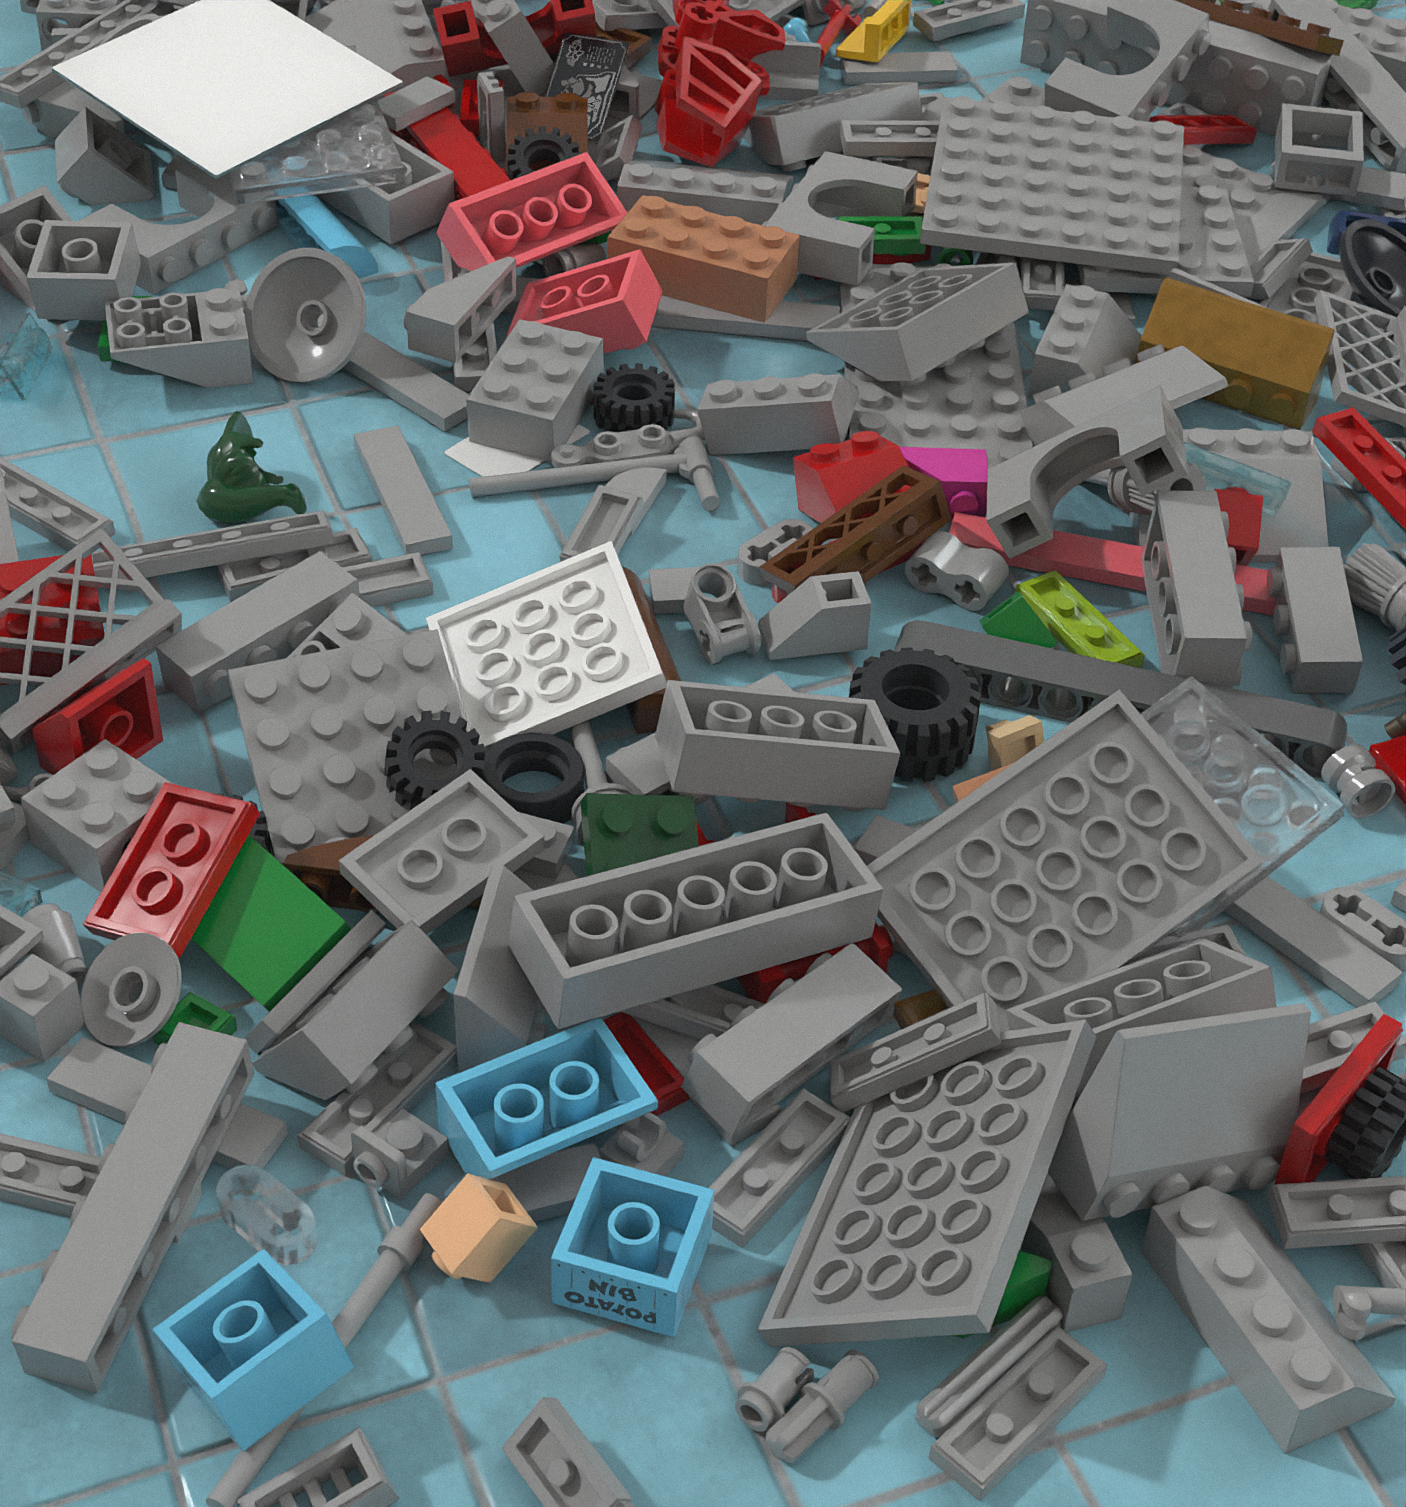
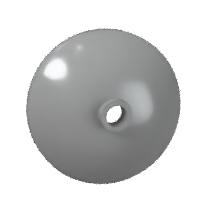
[245,248,366,383]

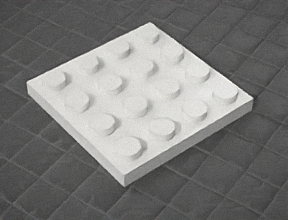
[426,541,667,758]

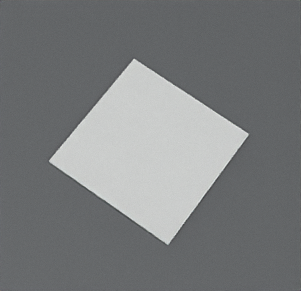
[51,0,403,179]

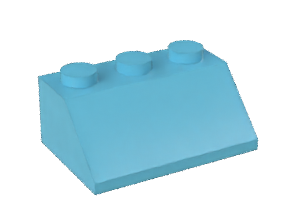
[435,1017,658,1179]

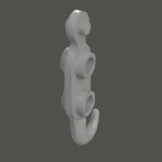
[551,409,705,468]

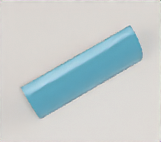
[257,167,379,278]

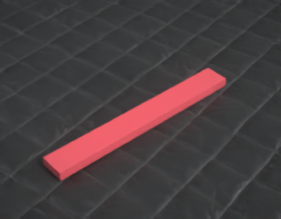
[949,512,1277,616]

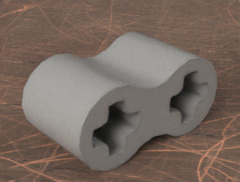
[905,531,1009,611]

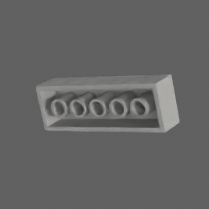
[509,813,883,1029]

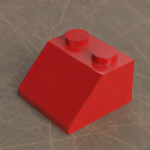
[793,431,912,523]
[32,658,163,775]

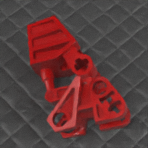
[654,0,786,167]

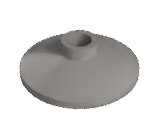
[80,933,182,1048]

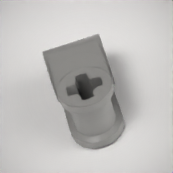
[683,563,761,665]

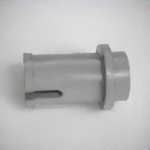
[735,1347,814,1432]

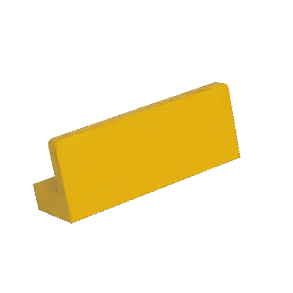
[836,0,911,62]

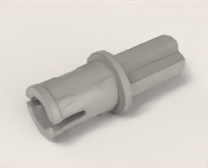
[765,1350,879,1463]

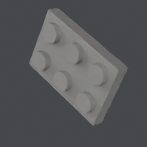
[339,769,544,935]

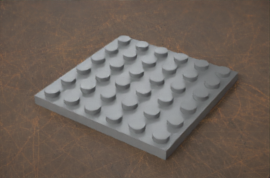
[920,96,1184,275]

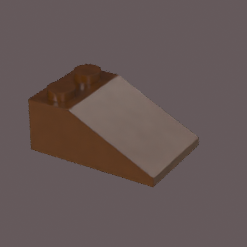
[506,92,588,176]

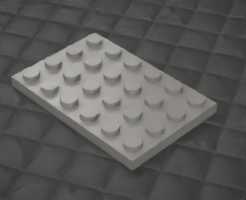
[867,689,1264,1032]
[757,1019,1096,1347]

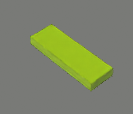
[1015,570,1145,668]

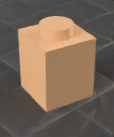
[420,1174,538,1283]

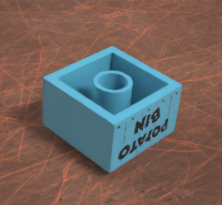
[551,1157,714,1337]
[152,1248,355,1452]

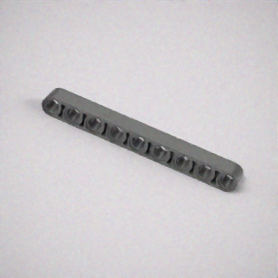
[894,620,1347,778]

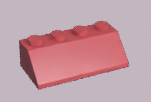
[436,152,628,271]

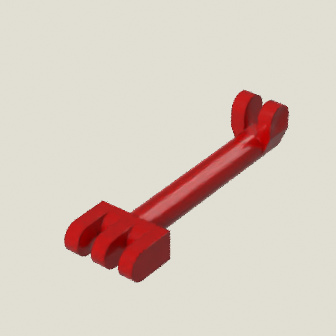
[816,0,862,67]

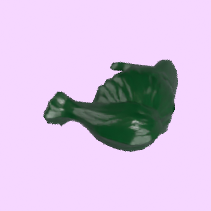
[196,411,307,524]

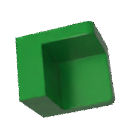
[979,591,1058,648]

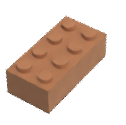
[608,195,800,323]

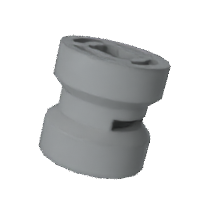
[1321,744,1395,819]

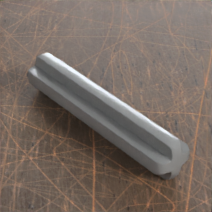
[915,1296,1063,1437]

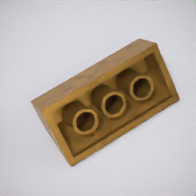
[1136,277,1335,430]

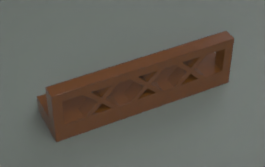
[759,465,952,595]

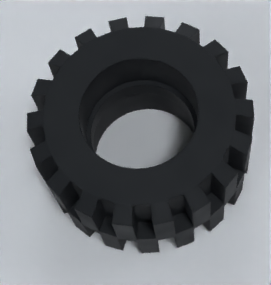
[849,647,981,782]

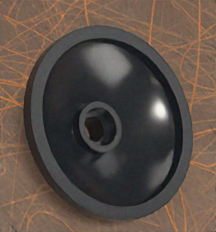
[1339,219,1406,317]

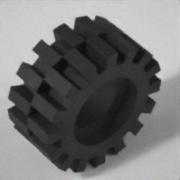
[507,126,581,180]
[593,363,675,433]
[384,710,485,810]
[1325,1067,1406,1179]

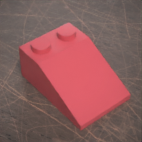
[507,249,663,353]

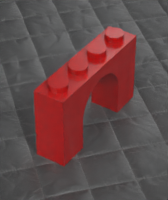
[433,0,597,77]

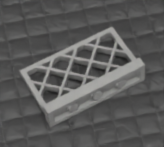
[1314,290,1406,438]
[0,528,182,755]

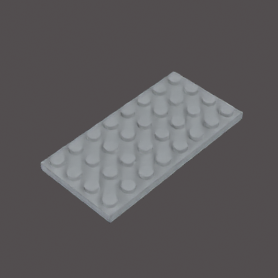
[838,262,1033,469]

